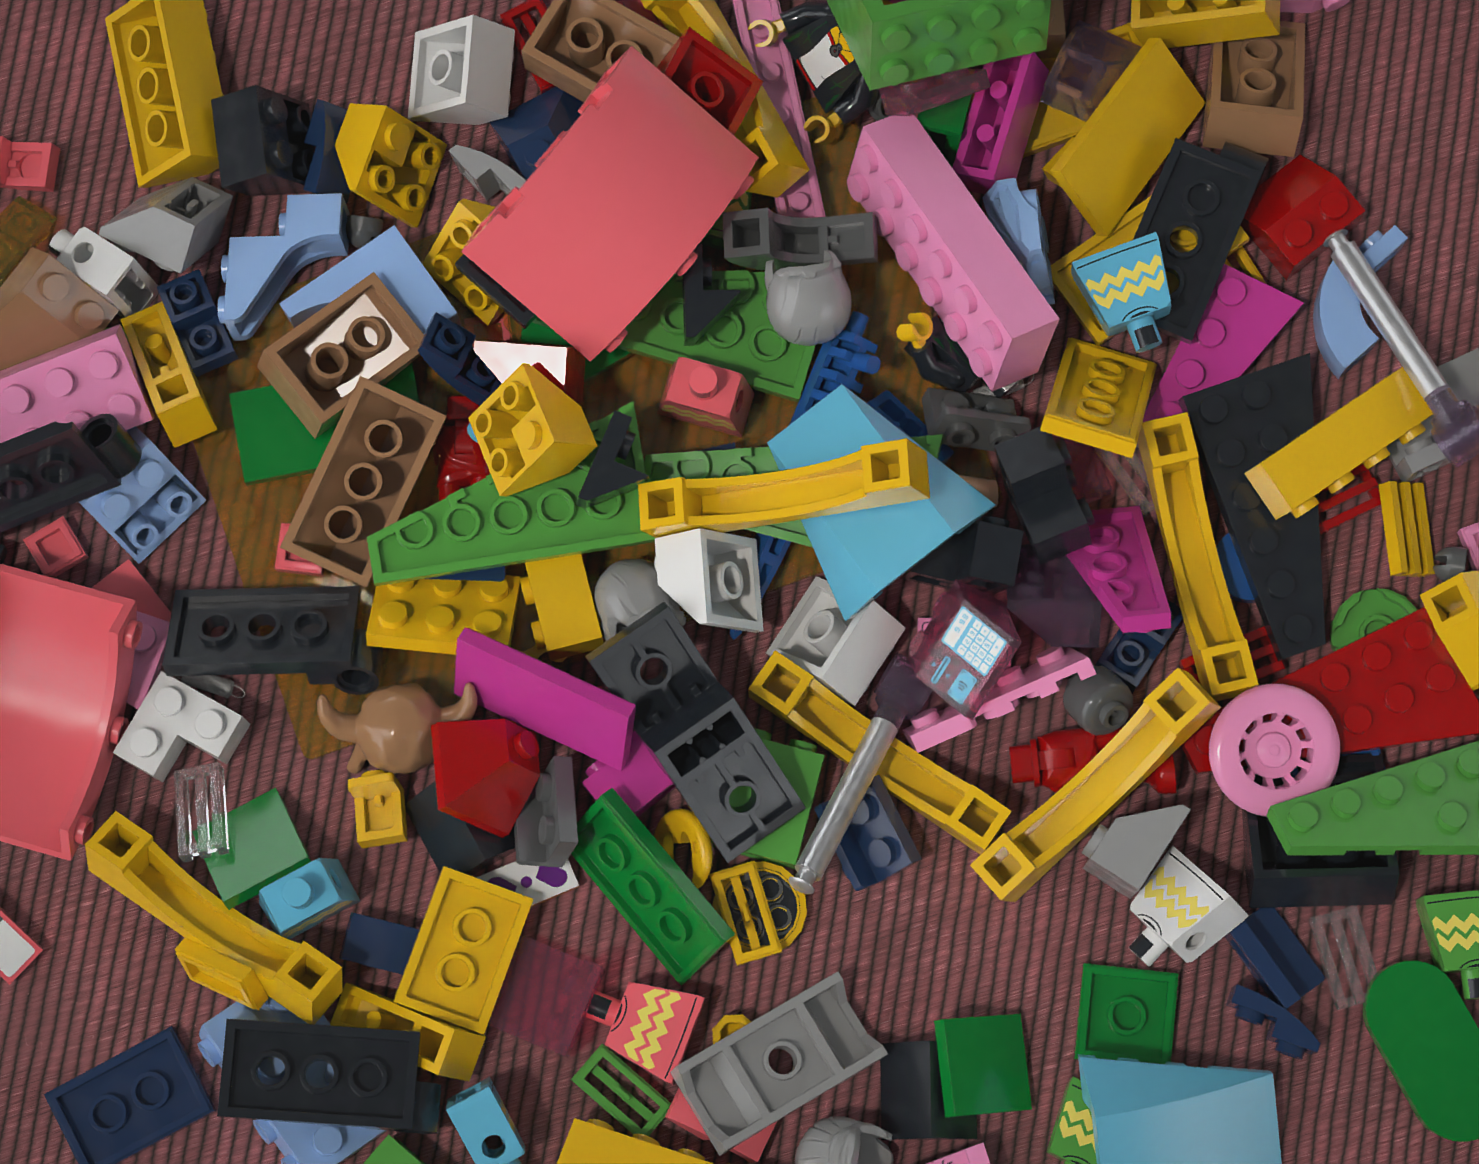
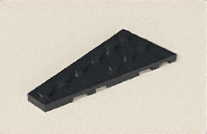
[1178,353,1326,662]

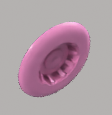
[1209,684,1340,817]

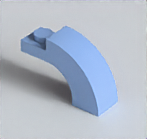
[1313,225,1408,380]

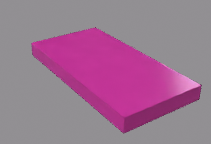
[454,627,636,771]

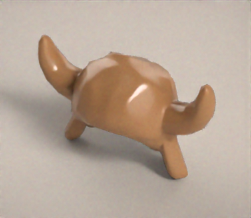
[317,682,477,774]

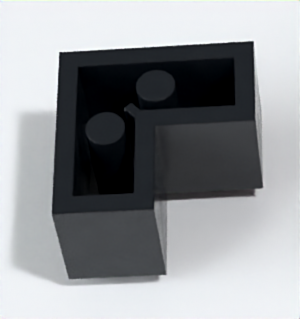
[994,426,1095,565]
[899,516,1024,598]

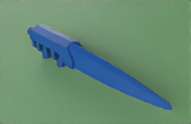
[730,311,881,640]

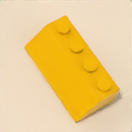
[105,0,224,188]

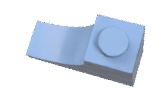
[279,225,462,334]

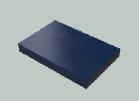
[44,1026,217,1164]

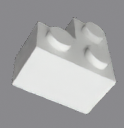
[113,671,251,783]

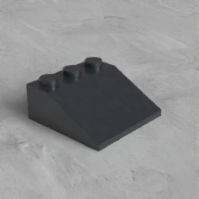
[1242,754,1399,908]

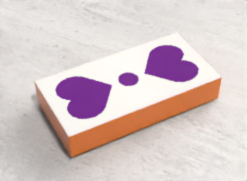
[476,859,580,908]

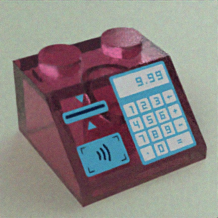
[909,579,1022,720]

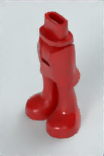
[433,396,490,501]
[1009,727,1176,795]

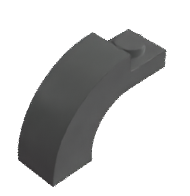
[723,208,878,271]

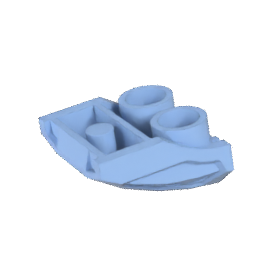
[982,178,1055,304]

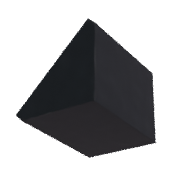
[405,781,516,876]
[880,1041,977,1140]

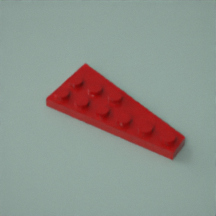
[1181,607,1479,775]

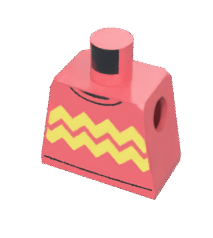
[657,357,755,438]
[586,982,706,1086]

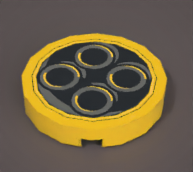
[713,861,807,953]

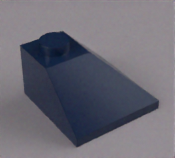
[490,87,583,180]

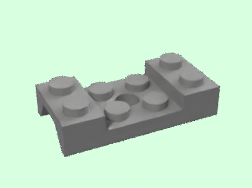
[670,972,888,1156]

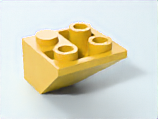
[335,103,447,228]
[422,199,504,326]
[468,363,598,497]
[1420,570,1479,690]

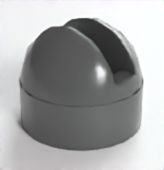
[346,215,384,248]
[1433,546,1468,581]

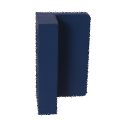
[1224,908,1325,1009]

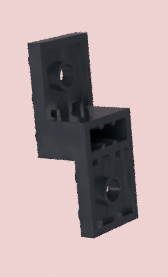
[585,602,806,863]

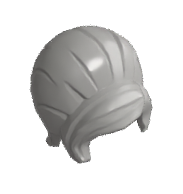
[764,250,852,346]
[594,559,686,641]
[795,1116,894,1164]

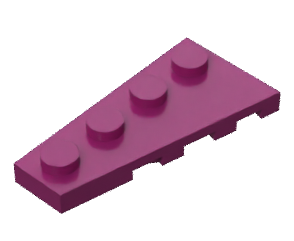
[1143,264,1304,422]
[1066,505,1171,633]

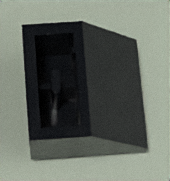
[211,85,315,196]

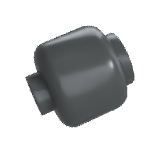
[1063,666,1133,735]

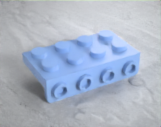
[198,996,388,1164]

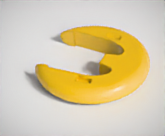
[654,808,713,889]

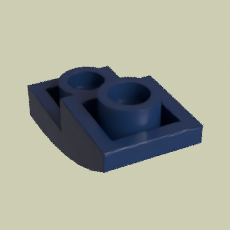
[303,99,351,204]
[157,269,239,377]
[417,312,502,406]
[1095,599,1183,694]
[339,912,419,975]
[1226,984,1320,1060]

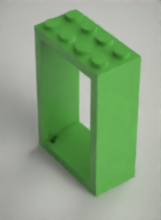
[827,0,1051,91]

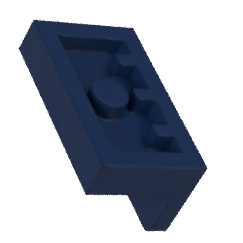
[814,775,922,891]

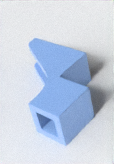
[217,193,350,341]

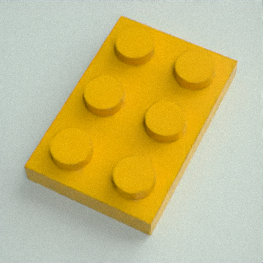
[366,575,521,655]
[393,866,533,1035]

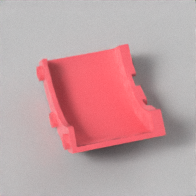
[461,46,759,362]
[0,564,143,861]

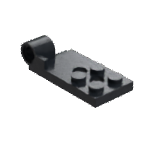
[1133,138,1269,345]
[0,414,142,532]
[163,586,384,695]
[217,1019,442,1134]

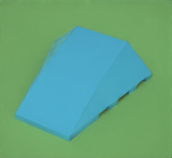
[767,384,996,622]
[1078,1054,1282,1164]

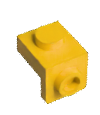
[347,770,408,849]

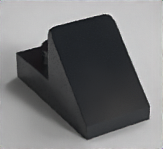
[682,244,741,346]
[576,410,649,509]

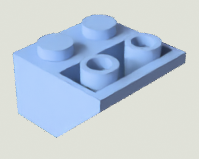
[79,427,206,564]

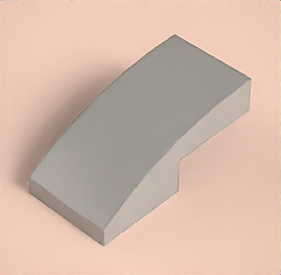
[448,145,526,201]

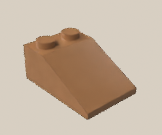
[1203,21,1305,157]
[0,247,119,371]
[257,272,424,439]

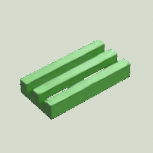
[571,1044,671,1136]

